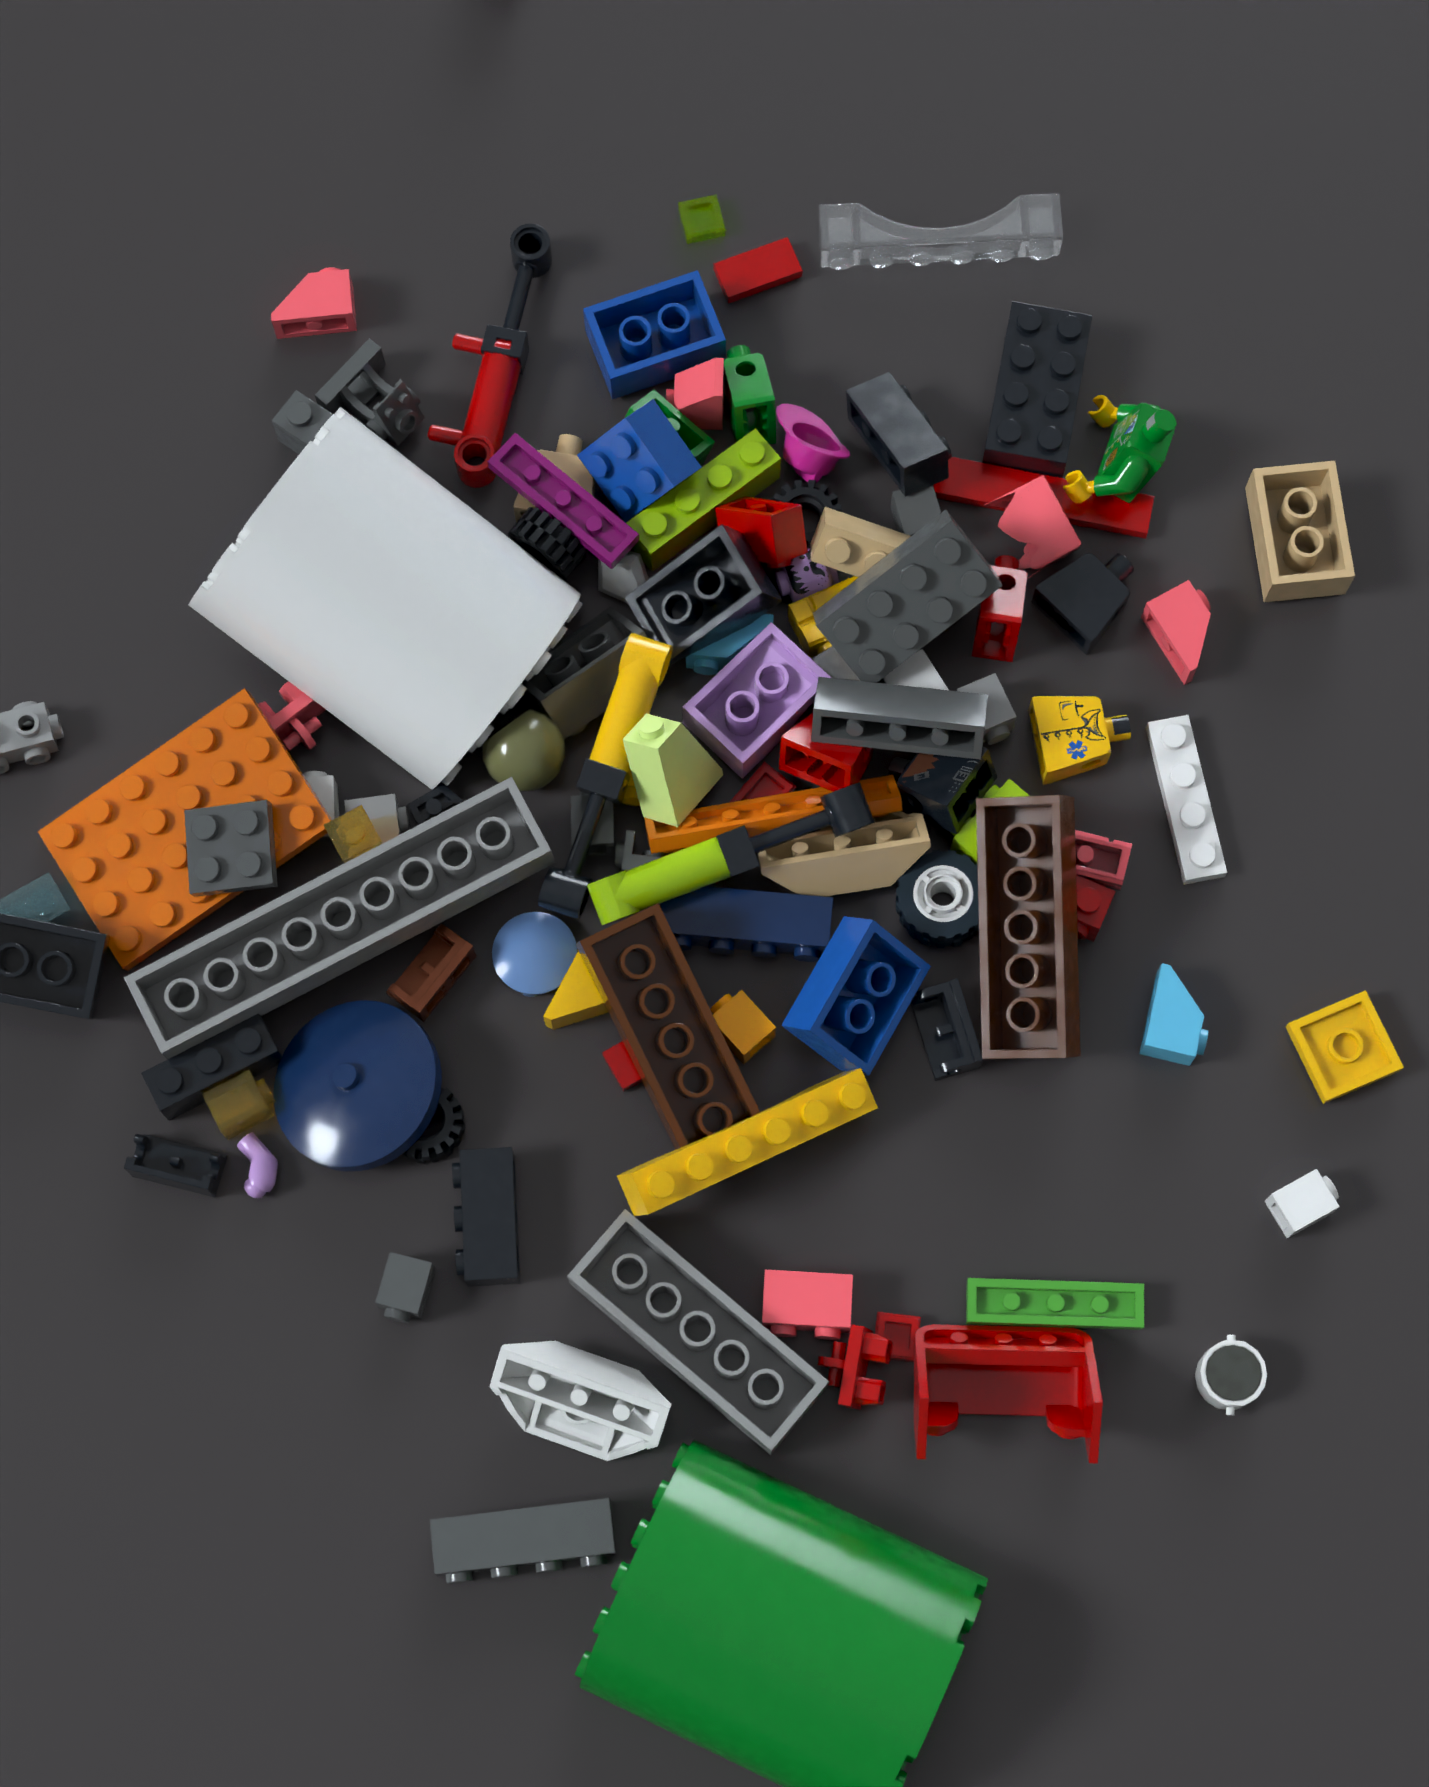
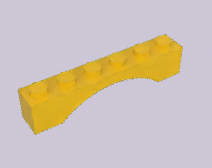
[617,1068,878,1216]

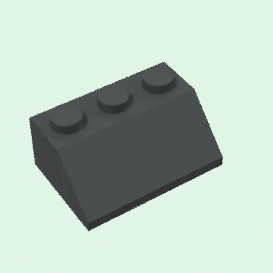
[521,607,647,739]

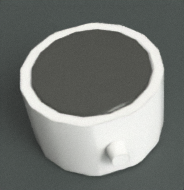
[1195,1335,1267,1416]

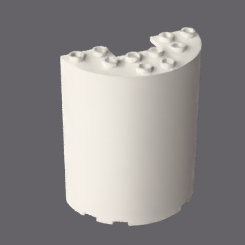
[188,407,583,790]

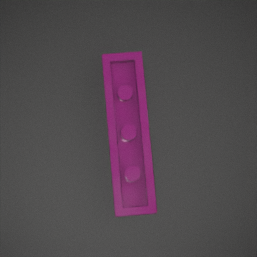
[487,433,639,569]

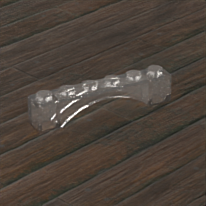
[818,193,1063,270]

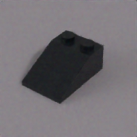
[625,524,782,665]

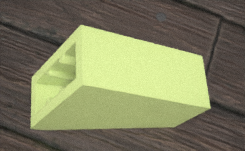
[622,713,723,827]

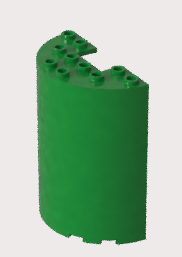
[575,1439,988,1787]

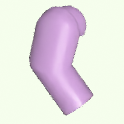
[237,1132,278,1198]

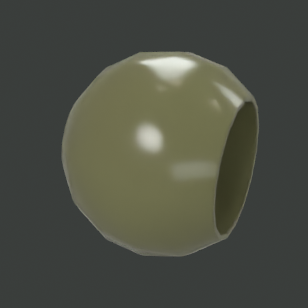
[482,709,565,792]

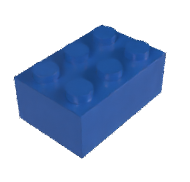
[583,270,726,400]
[781,916,931,1076]

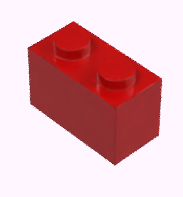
[715,496,808,568]

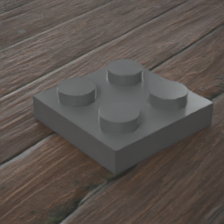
[184,800,278,897]

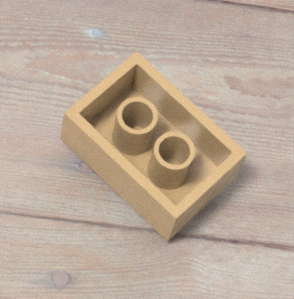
[1245,461,1355,602]

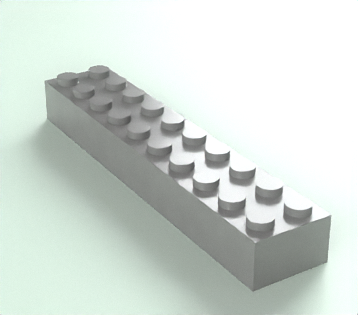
[124,777,556,1059]

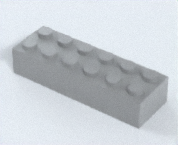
[567,1209,829,1456]

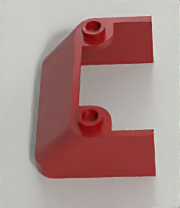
[914,1324,1103,1464]

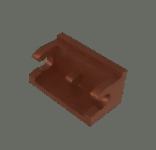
[386,924,477,1022]

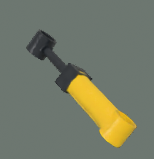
[538,633,673,919]

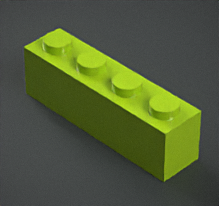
[626,428,781,572]

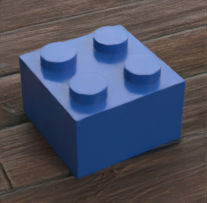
[577,399,701,522]

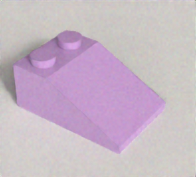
[683,622,831,779]

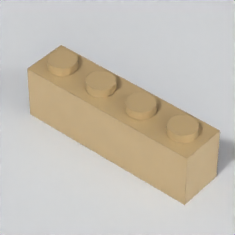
[810,507,911,577]

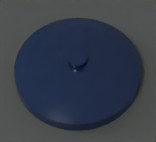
[274,1000,442,1172]

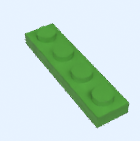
[966,1278,1144,1330]

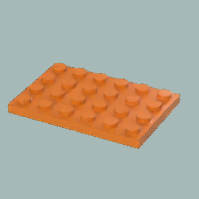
[38,688,337,971]

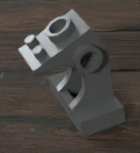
[315,338,425,446]

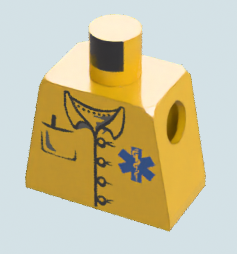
[1028,696,1131,785]

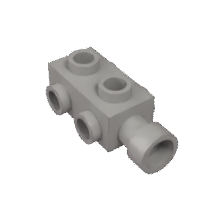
[0,701,64,774]

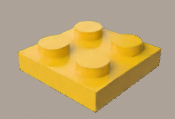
[1286,990,1404,1104]

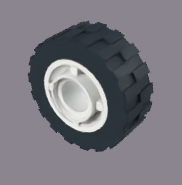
[896,849,979,949]

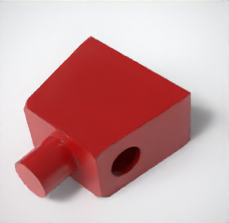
[972,555,1028,662]
[779,713,873,792]

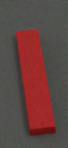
[933,457,1155,539]

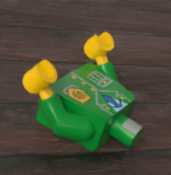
[1063,395,1177,503]

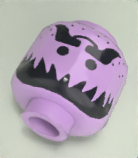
[775,548,839,603]

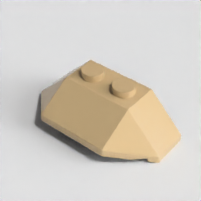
[757,811,931,897]

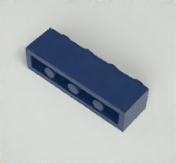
[660,886,833,962]

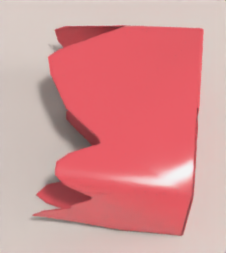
[984,475,1082,579]

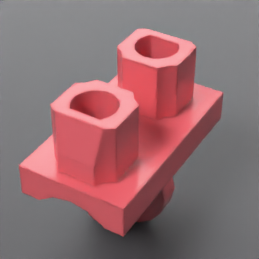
[258,681,326,751]

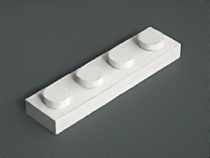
[1145,715,1227,885]

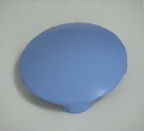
[492,912,577,997]

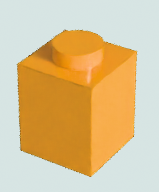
[710,990,776,1064]

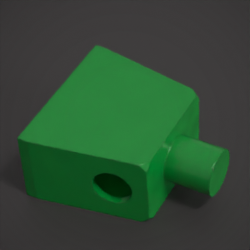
[724,345,776,445]

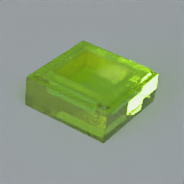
[678,194,726,244]

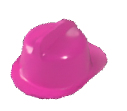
[776,404,850,483]

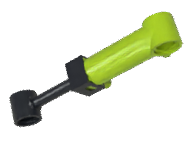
[587,782,875,925]

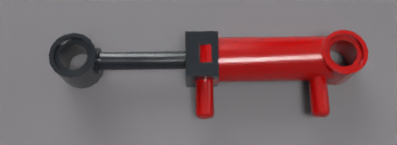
[428,224,552,488]

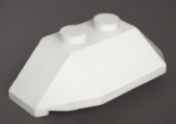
[489,1341,672,1461]

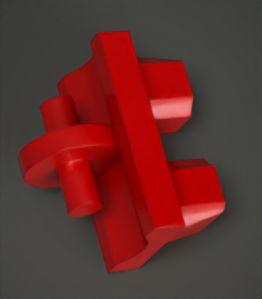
[817,1324,893,1410]

